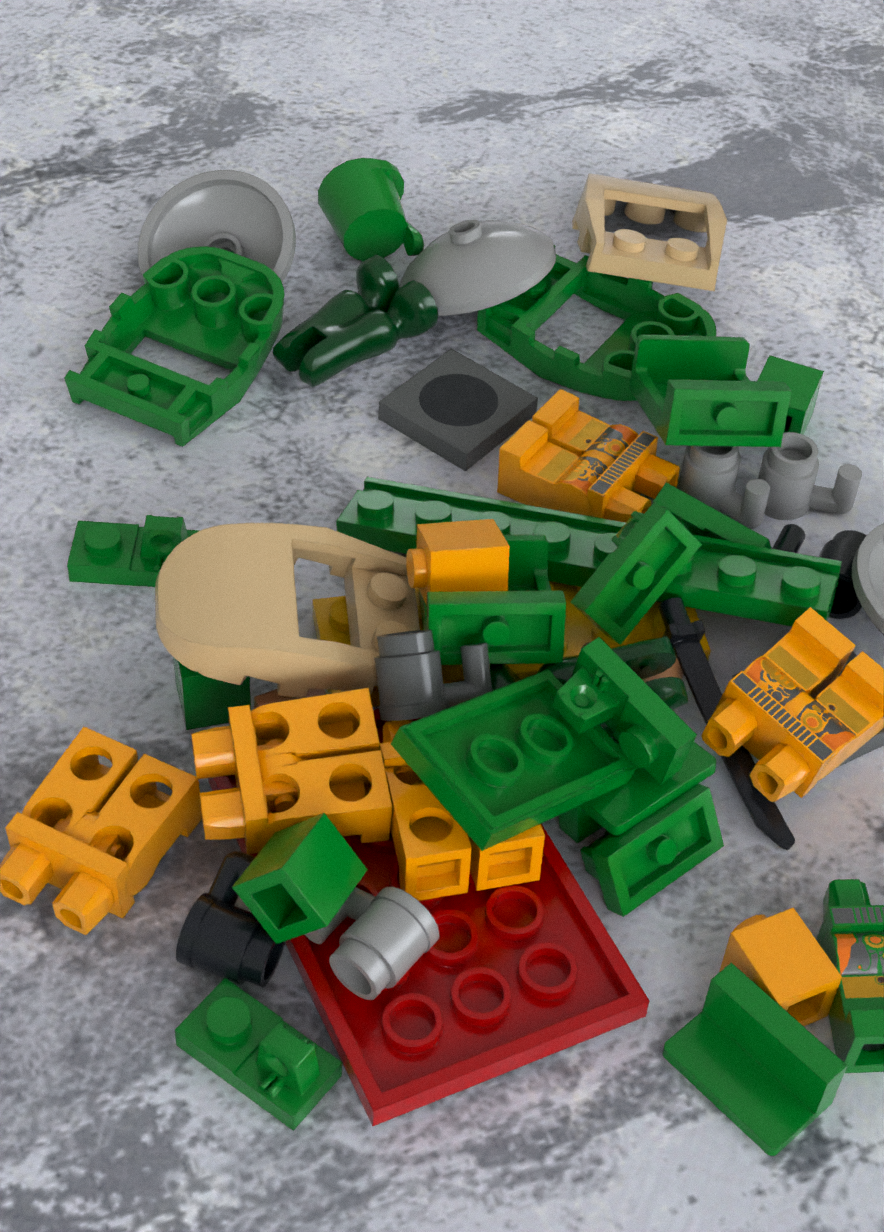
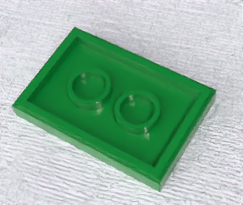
[391,669,638,851]

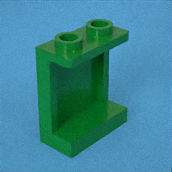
[629,335,792,447]
[419,535,566,665]

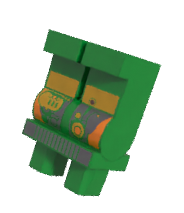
[816,879,884,1073]

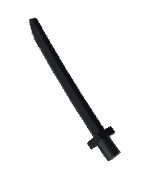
[658,597,795,850]

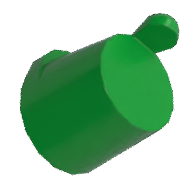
[318,158,424,261]

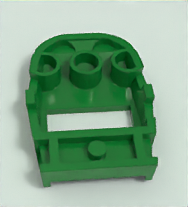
[477,245,717,401]
[64,246,285,447]

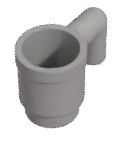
[758,432,862,520]
[677,446,770,529]
[305,887,439,1000]

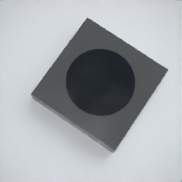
[378,349,538,471]

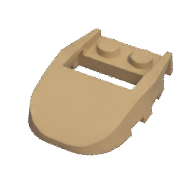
[572,173,727,291]
[155,523,420,698]

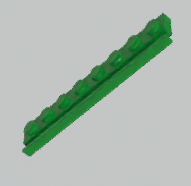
[336,476,842,627]

